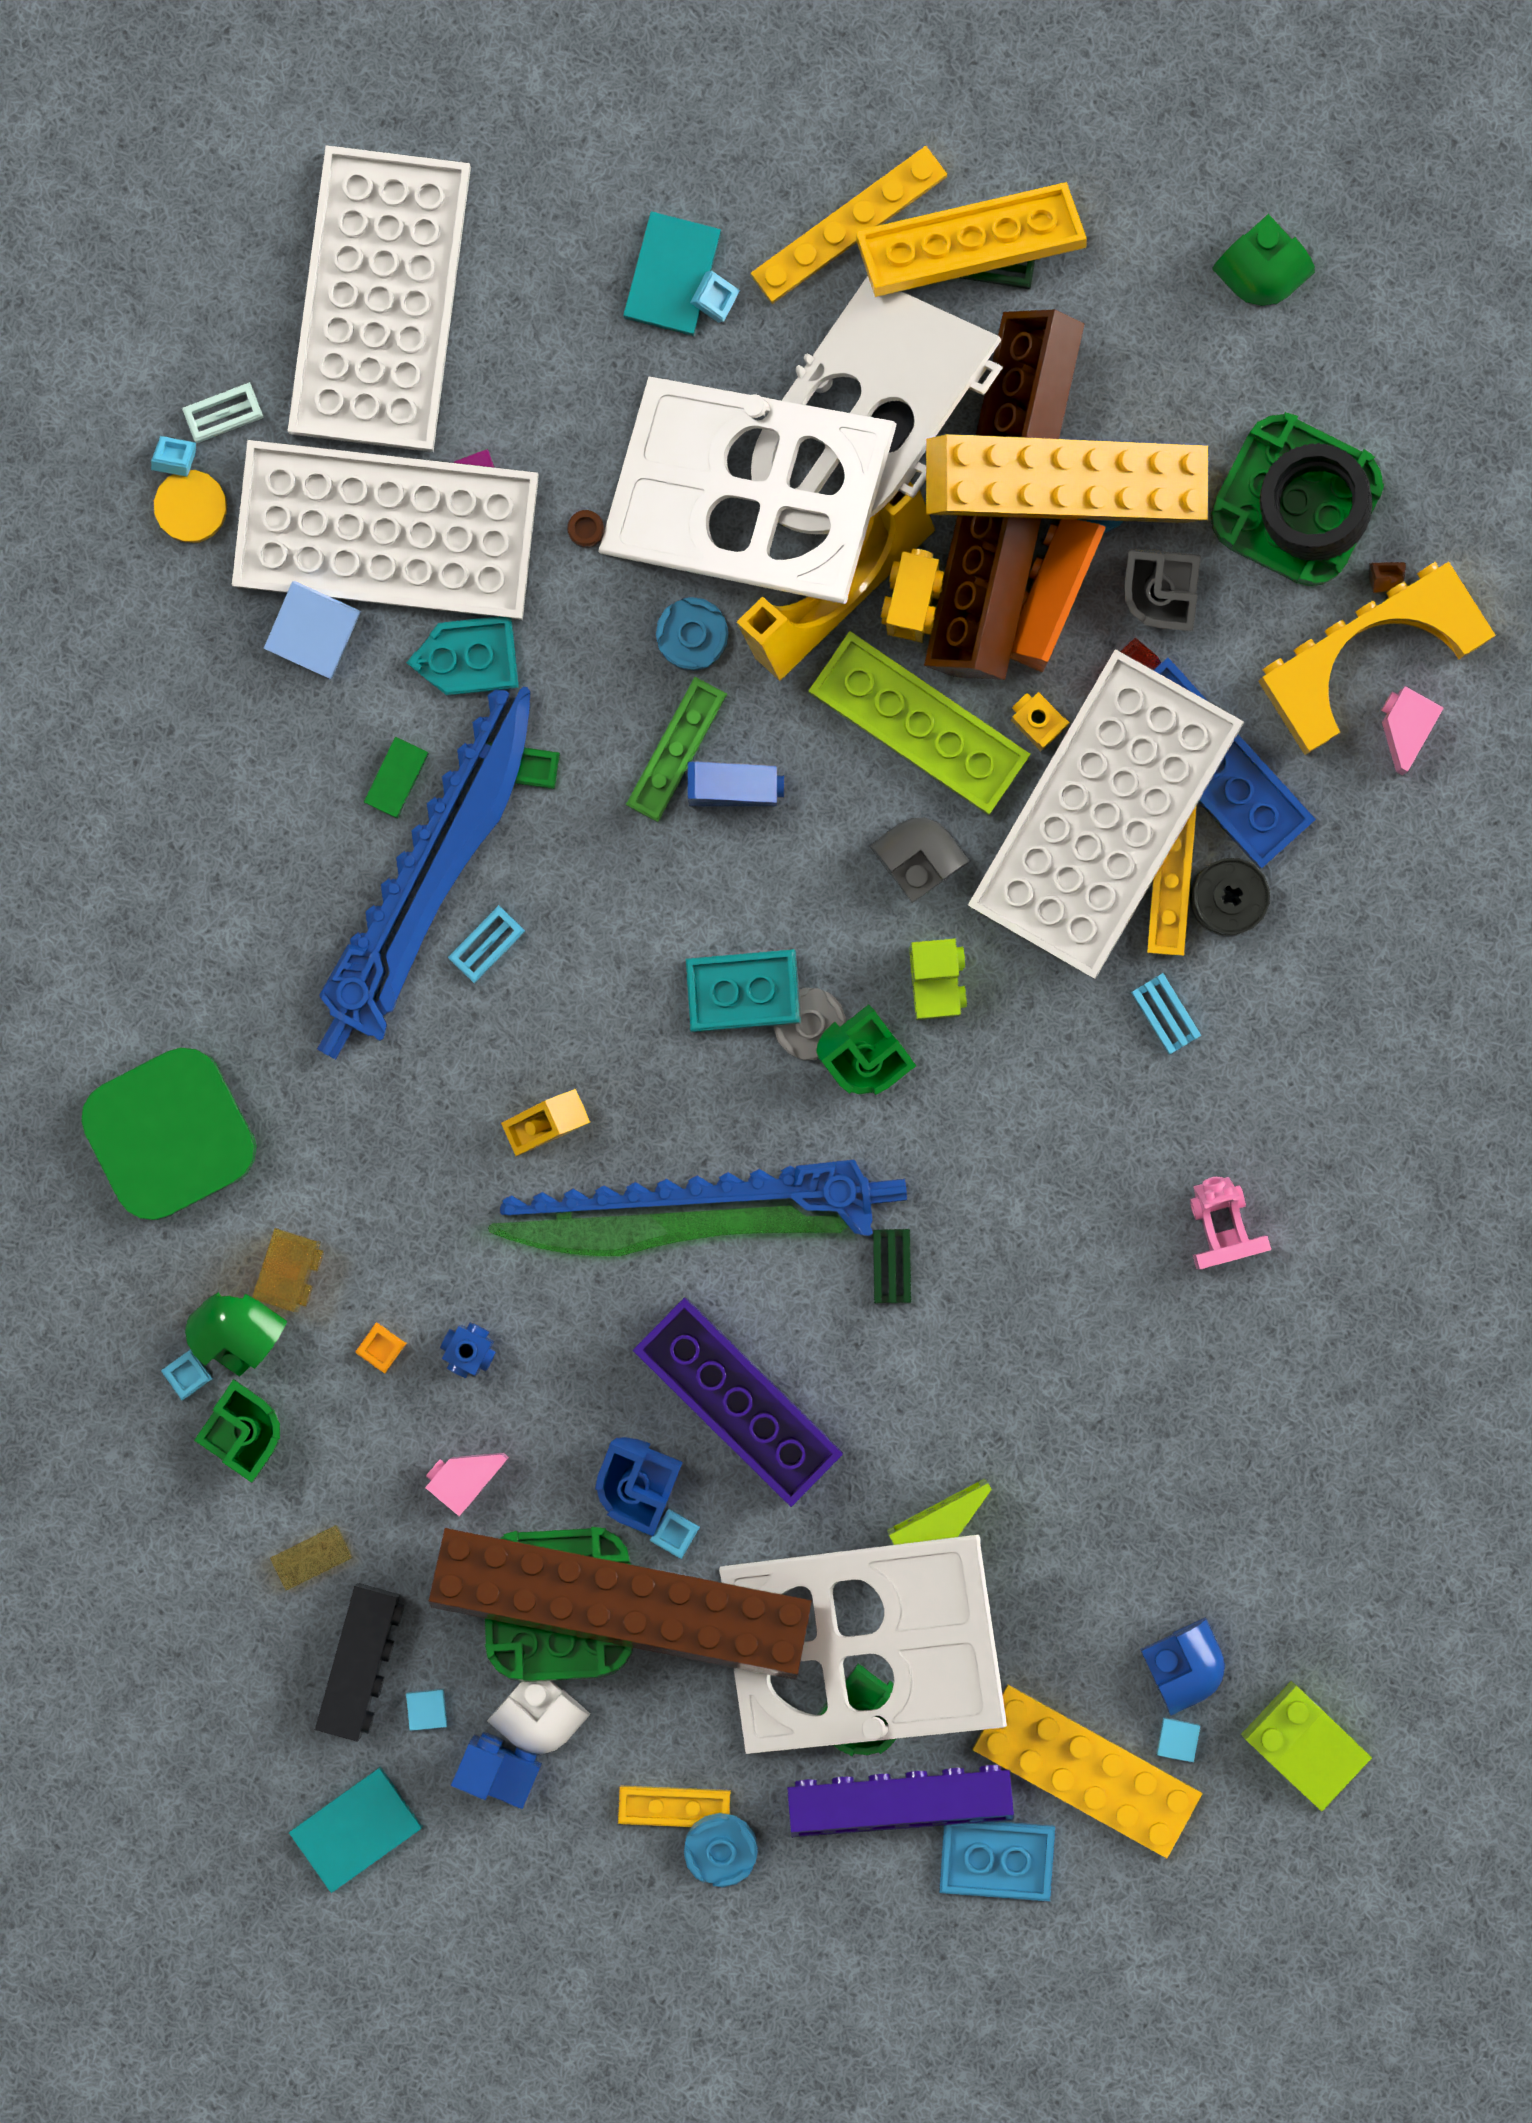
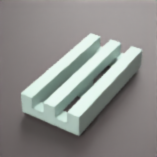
[182,382,264,444]

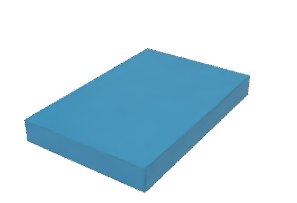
[939,1821,1055,1901]

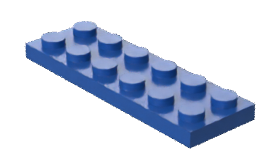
[1153,658,1316,869]

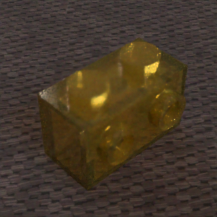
[252,1228,324,1312]

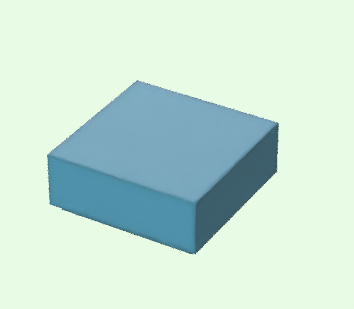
[690,271,740,323]
[151,436,196,477]
[161,1349,213,1400]
[650,1508,700,1559]
[406,1689,447,1731]
[1156,1718,1200,1763]

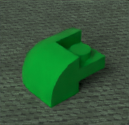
[1212,214,1315,306]
[816,1004,916,1095]
[185,1292,287,1377]
[194,1379,280,1483]
[817,1663,896,1757]

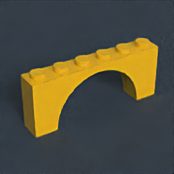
[736,482,935,681]
[1258,561,1496,755]

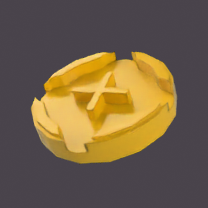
[154,470,227,543]

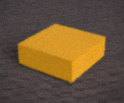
[355,1322,407,1374]

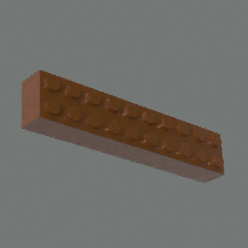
[924,309,1085,680]
[429,1528,812,1680]

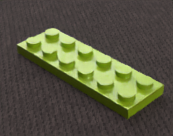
[808,631,1031,816]

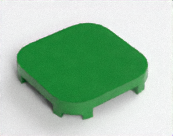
[1210,412,1384,586]
[81,1047,257,1220]
[485,1526,633,1682]

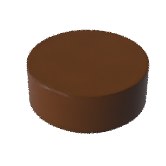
[567,510,604,548]

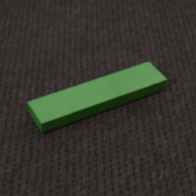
[626,677,727,822]

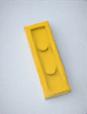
[618,1785,730,1827]

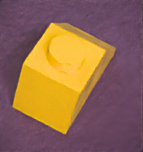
[501,1089,590,1156]

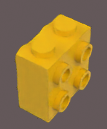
[881,549,944,643]

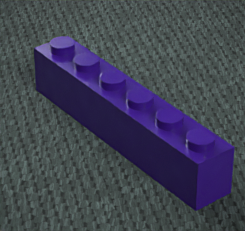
[787,1765,1014,1838]

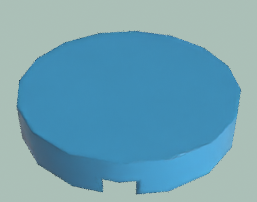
[656,597,729,671]
[684,1813,758,1887]

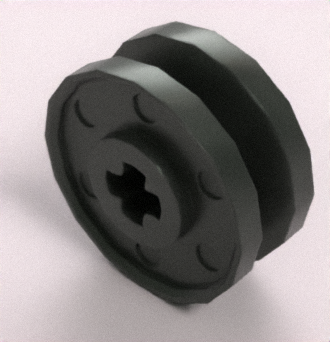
[1190,858,1270,935]

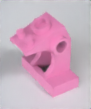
[1190,1177,1271,1269]

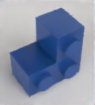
[451,1732,542,1809]

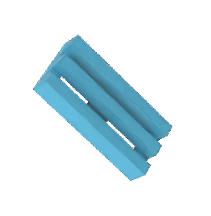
[448,905,525,983]
[1131,973,1201,1055]

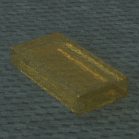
[270,1525,353,1591]

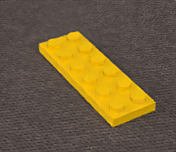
[856,182,1087,297]
[972,1684,1203,1858]

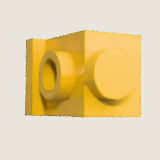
[1011,692,1070,752]

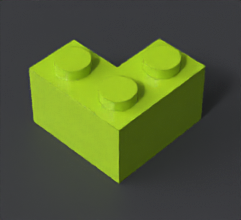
[909,938,967,1020]

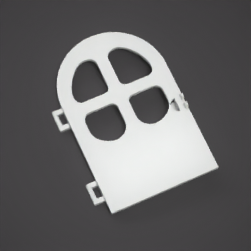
[751,276,1002,534]

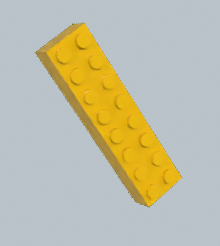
[926,434,1208,523]

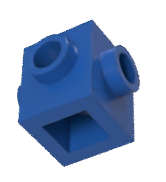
[440,1322,496,1378]

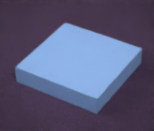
[264,581,361,679]

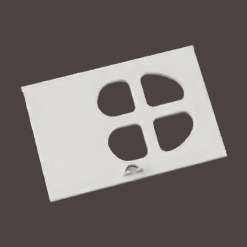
[599,377,897,604]
[719,1535,1007,1754]

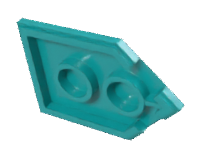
[406,617,519,696]

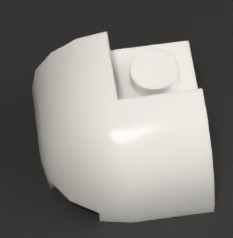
[487,1681,590,1755]

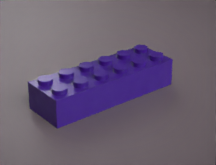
[632,1297,843,1507]

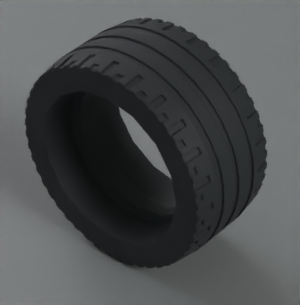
[1260,443,1372,561]

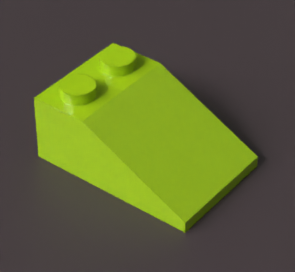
[887,1478,992,1545]
[1241,1681,1372,1811]

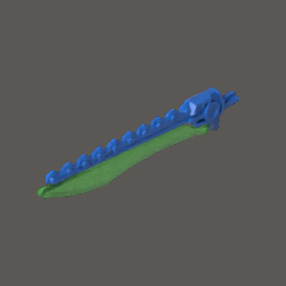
[488,1160,907,1256]

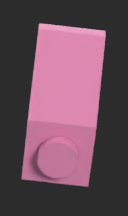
[1381,686,1443,775]
[425,1453,509,1516]

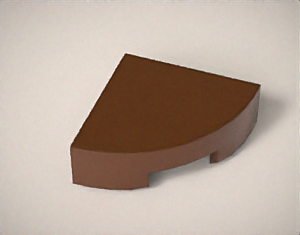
[1369,562,1406,593]

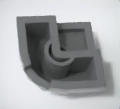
[1124,548,1201,631]
[869,817,971,903]

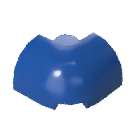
[595,1437,683,1536]
[1140,1617,1225,1716]

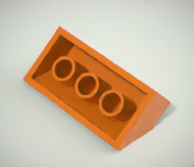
[1010,519,1106,672]

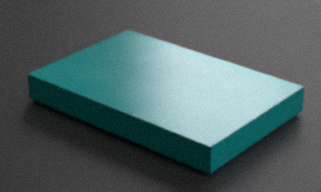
[623,211,721,336]
[686,949,801,1033]
[289,1766,423,1893]

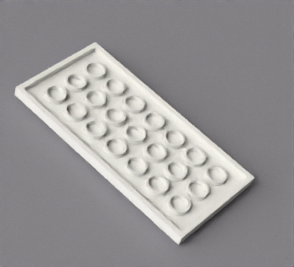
[288,145,471,452]
[232,440,539,620]
[968,649,1244,979]

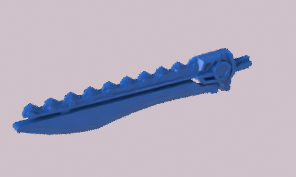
[317,686,531,1060]

